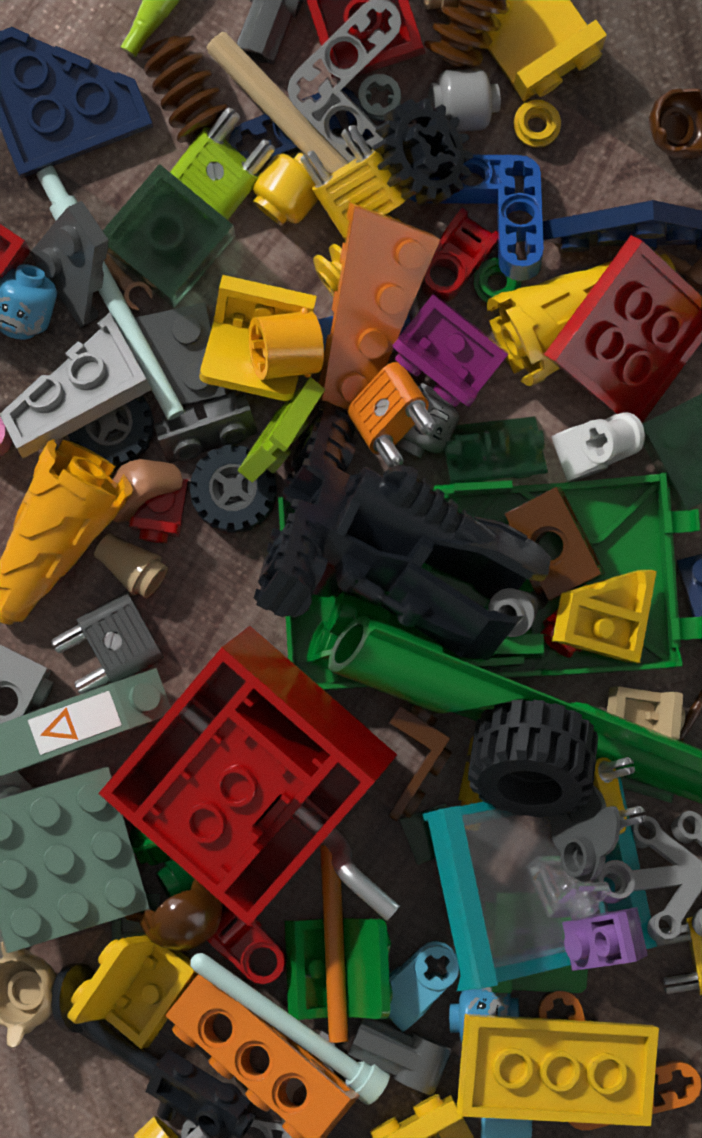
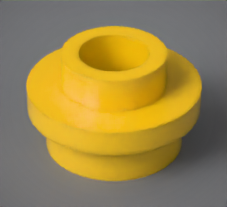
[513,100,561,148]

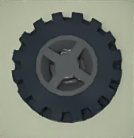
[68,395,154,468]
[190,445,277,533]

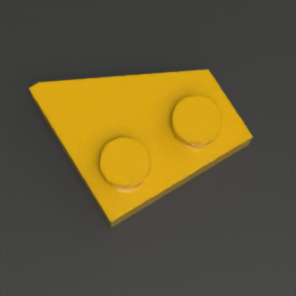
[552,570,657,663]

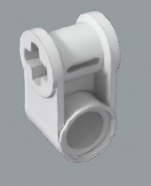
[551,412,645,482]

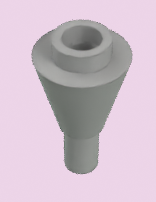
[488,588,548,637]

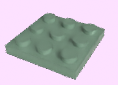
[0,767,150,953]

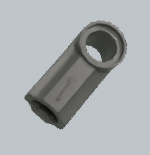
[237,0,304,65]
[348,1018,453,1096]

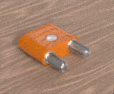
[347,362,436,468]

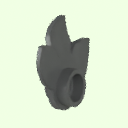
[550,785,621,881]

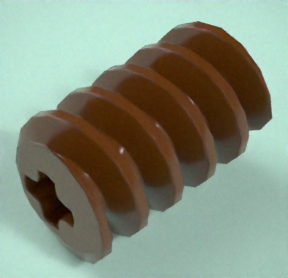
[424,0,510,69]
[137,35,229,143]

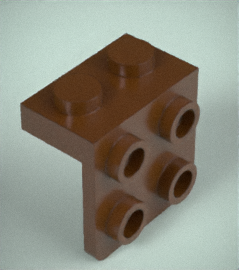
[388,704,452,822]

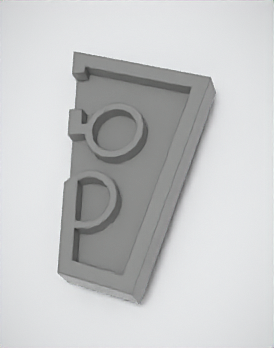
[0,312,152,458]

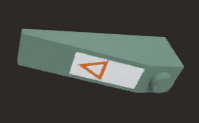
[0,668,171,777]

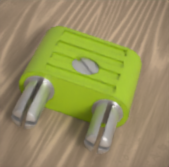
[170,108,275,221]

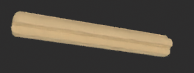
[207,32,349,175]

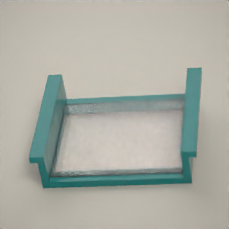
[423,777,657,991]

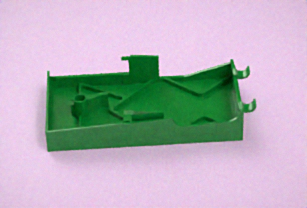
[278,473,702,691]

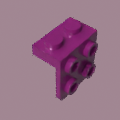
[392,293,509,407]

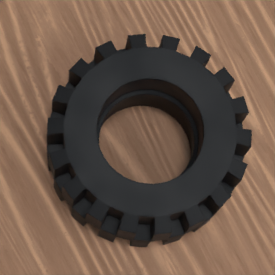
[468,699,598,818]

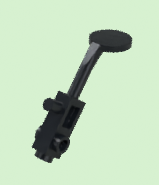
[51,963,256,1138]

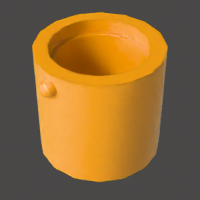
[249,308,324,380]

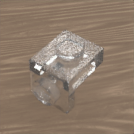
[526,856,612,921]

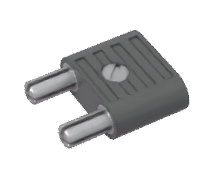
[51,591,164,694]

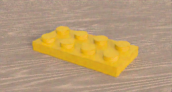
[456,1014,659,1126]

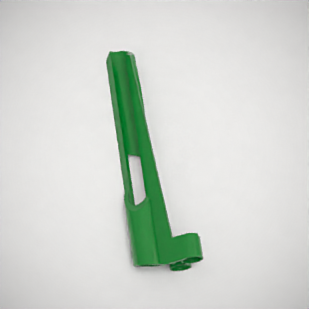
[307,591,702,804]

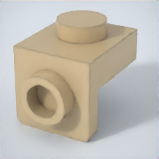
[607,686,685,740]

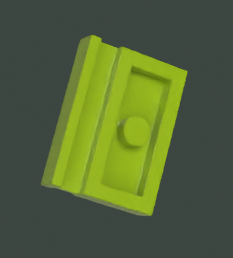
[237,377,325,483]

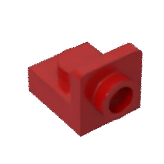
[129,478,189,544]

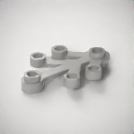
[591,811,702,943]

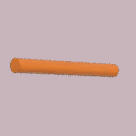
[320,845,349,1043]

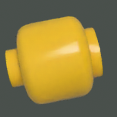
[253,153,319,226]

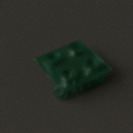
[444,416,548,484]

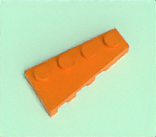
[319,202,440,410]

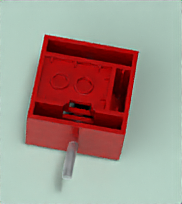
[98,626,400,926]

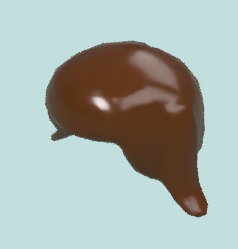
[125,879,223,951]

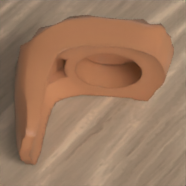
[111,459,183,523]

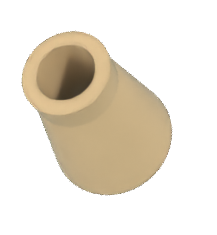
[94,533,168,598]

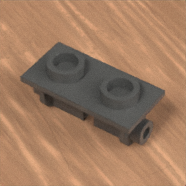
[154,392,258,463]

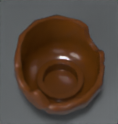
[648,88,702,160]

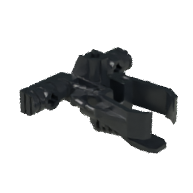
[253,401,551,660]

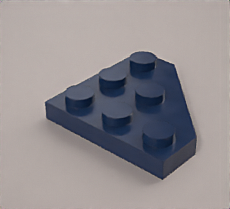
[0,27,153,179]
[543,200,702,252]

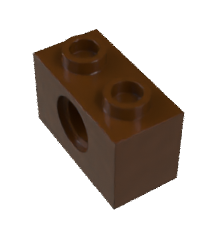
[505,487,605,600]

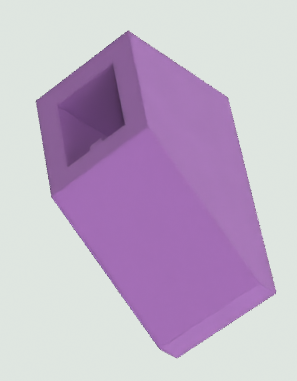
[562,907,648,971]

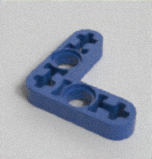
[408,155,544,281]

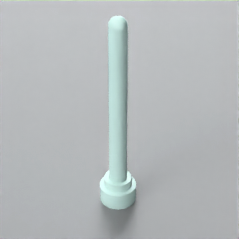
[190,953,390,1105]

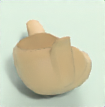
[0,941,57,1048]

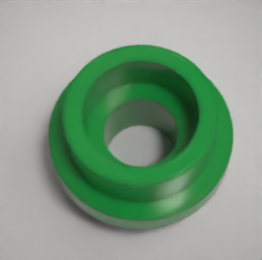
[473,257,521,303]

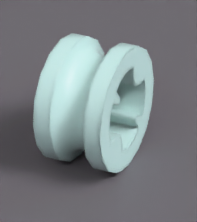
[358,74,401,121]

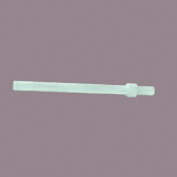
[37,166,185,420]

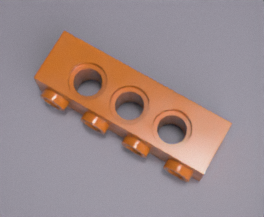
[165,974,360,1138]

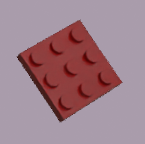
[544,235,702,423]

